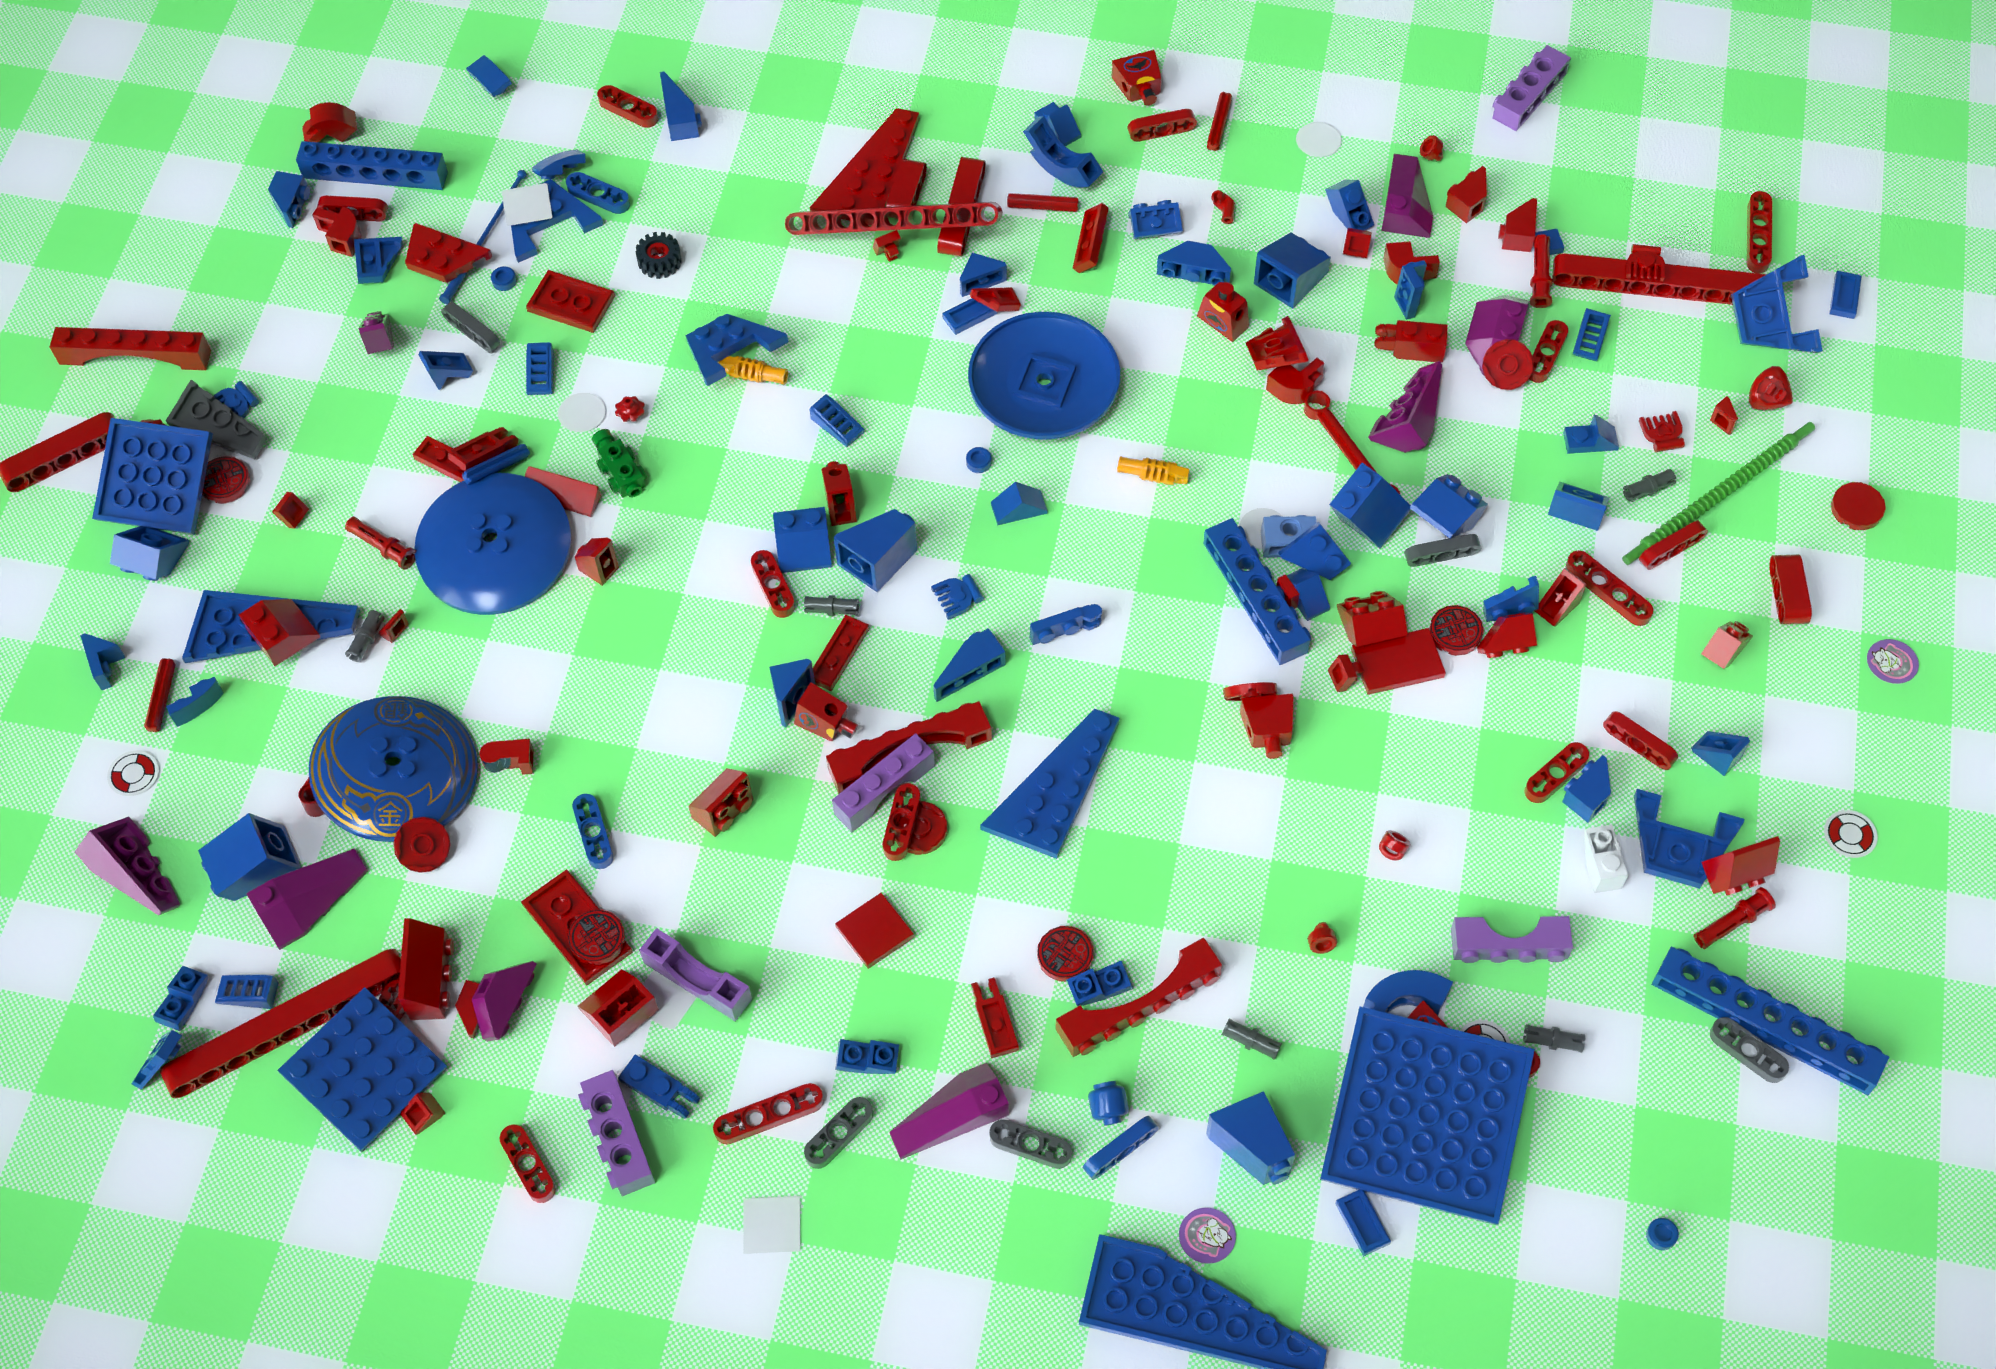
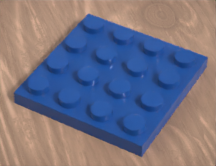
[92,418,213,535]
[277,987,447,1153]

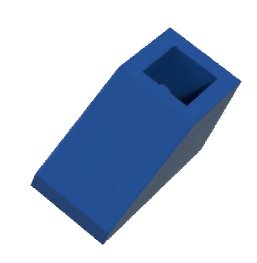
[268,171,310,228]
[1325,179,1374,230]
[1562,755,1611,823]

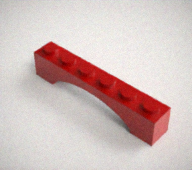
[49,327,211,370]
[826,701,992,794]
[1056,937,1222,1057]

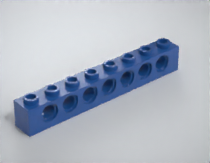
[1651,946,1889,1096]

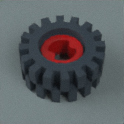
[635,232,682,279]

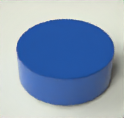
[491,266,517,291]
[966,447,992,473]
[1646,1218,1679,1251]

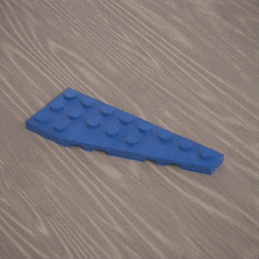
[1079,1234,1327,1369]

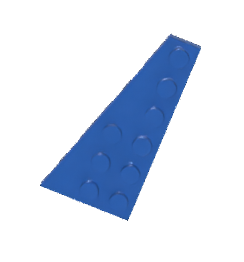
[182,590,360,663]
[980,708,1120,859]

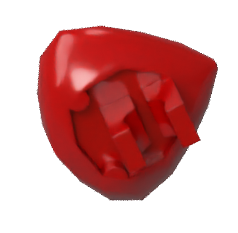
[1749,366,1793,410]

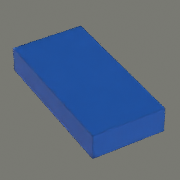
[1829,270,1862,319]
[942,298,998,335]
[1335,1190,1391,1257]

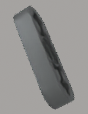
[441,301,500,353]
[1404,534,1482,567]
[1710,1017,1789,1083]
[804,1097,873,1169]
[989,1119,1072,1169]

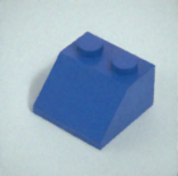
[1410,474,1488,539]
[773,507,832,573]
[110,526,189,581]

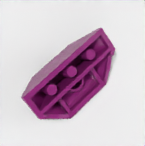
[1465,295,1529,376]

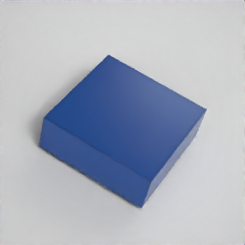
[1535,229,1565,255]

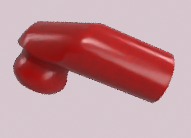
[1211,190,1235,224]

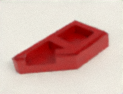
[969,287,1021,312]
[455,980,479,1039]

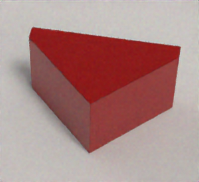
[1534,568,1587,627]

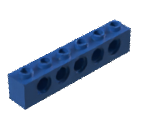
[296,141,448,190]
[1203,518,1311,665]

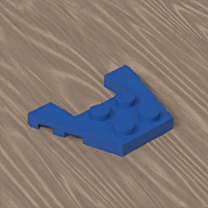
[511,179,604,263]
[1731,255,1823,353]
[685,314,789,386]
[1634,789,1745,889]

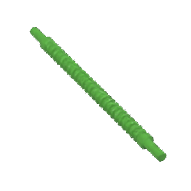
[1622,422,1815,565]

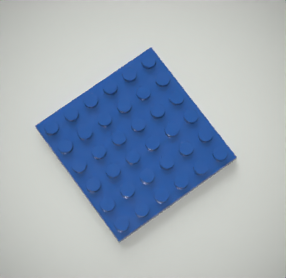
[1320,1006,1535,1226]

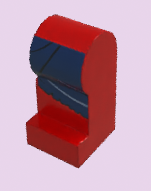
[479,739,534,775]

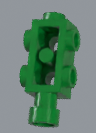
[592,429,647,498]

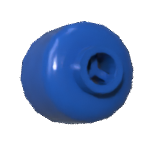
[1088,1081,1129,1126]

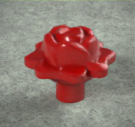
[615,396,645,422]

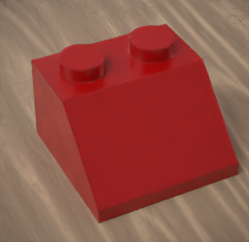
[239,599,320,666]
[1701,836,1780,896]

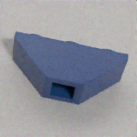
[1156,241,1231,286]

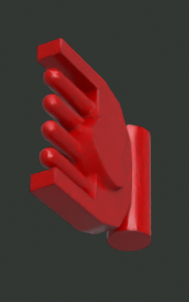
[1626,244,1665,282]
[1639,411,1685,452]

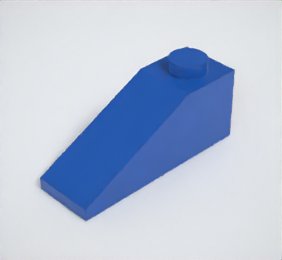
[660,71,702,141]
[933,628,1006,702]

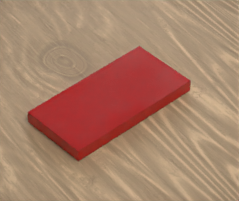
[521,869,633,986]

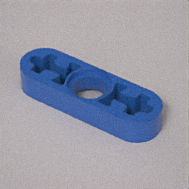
[566,172,630,214]
[572,794,613,869]
[1082,1116,1159,1180]

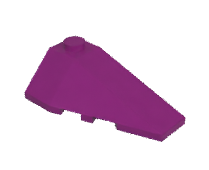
[1381,154,1433,238]
[1368,361,1442,453]
[74,816,180,916]
[246,848,368,950]
[889,1062,1009,1160]

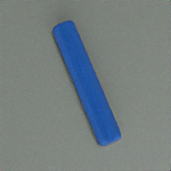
[462,444,530,485]

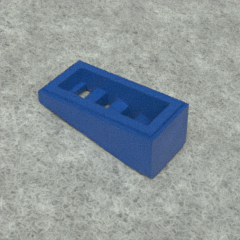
[1572,308,1611,362]
[526,342,554,395]
[809,394,865,447]
[215,975,279,1009]

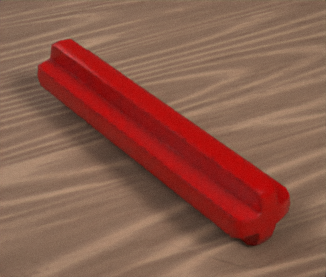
[1207,92,1232,151]
[1007,193,1079,212]
[144,658,176,732]

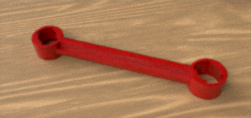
[1303,390,1400,494]

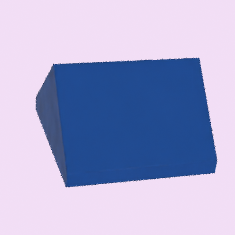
[1548,482,1610,531]
[769,659,815,728]

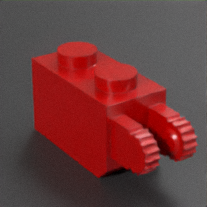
[1374,320,1448,363]

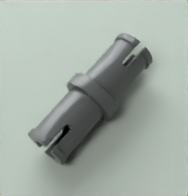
[1623,469,1676,501]
[804,595,859,616]
[345,610,385,662]
[1221,1018,1282,1060]
[1523,1024,1586,1053]

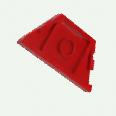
[405,223,492,283]
[1246,316,1309,370]

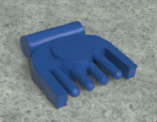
[214,381,259,419]
[931,574,984,620]

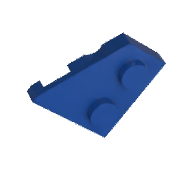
[131,1030,182,1090]

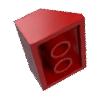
[398,918,454,1020]

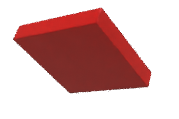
[835,893,914,969]

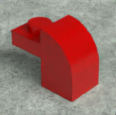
[302,102,357,142]
[312,207,362,257]
[1383,241,1440,284]
[1266,357,1325,404]

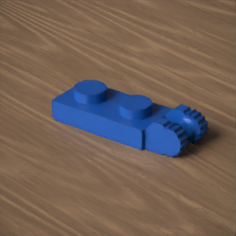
[1029,603,1102,645]
[618,1054,700,1119]

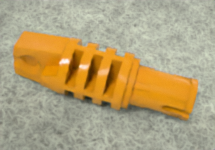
[718,356,788,385]
[1117,456,1190,485]

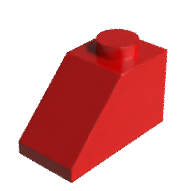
[1498,198,1537,252]
[574,537,619,586]

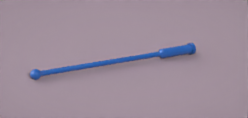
[439,170,527,305]

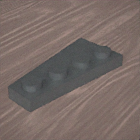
[166,380,267,460]

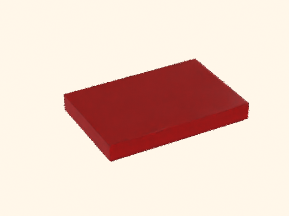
[526,270,615,333]
[1351,628,1446,695]

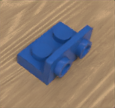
[1128,200,1183,239]
[1394,260,1427,320]

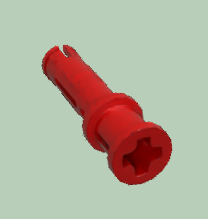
[1530,234,1553,308]
[345,516,416,570]
[1694,887,1776,950]

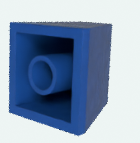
[1254,232,1331,309]
[1329,463,1411,549]
[834,509,917,593]
[198,813,302,901]
[1206,1091,1295,1185]

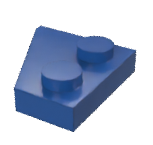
[354,236,403,284]
[1278,522,1351,580]
[1483,576,1539,622]

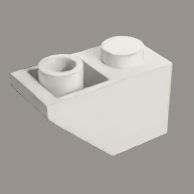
[1584,824,1628,893]

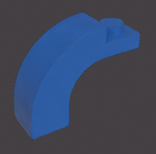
[1023,116,1103,188]
[1363,970,1453,1016]

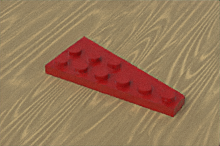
[810,108,920,226]

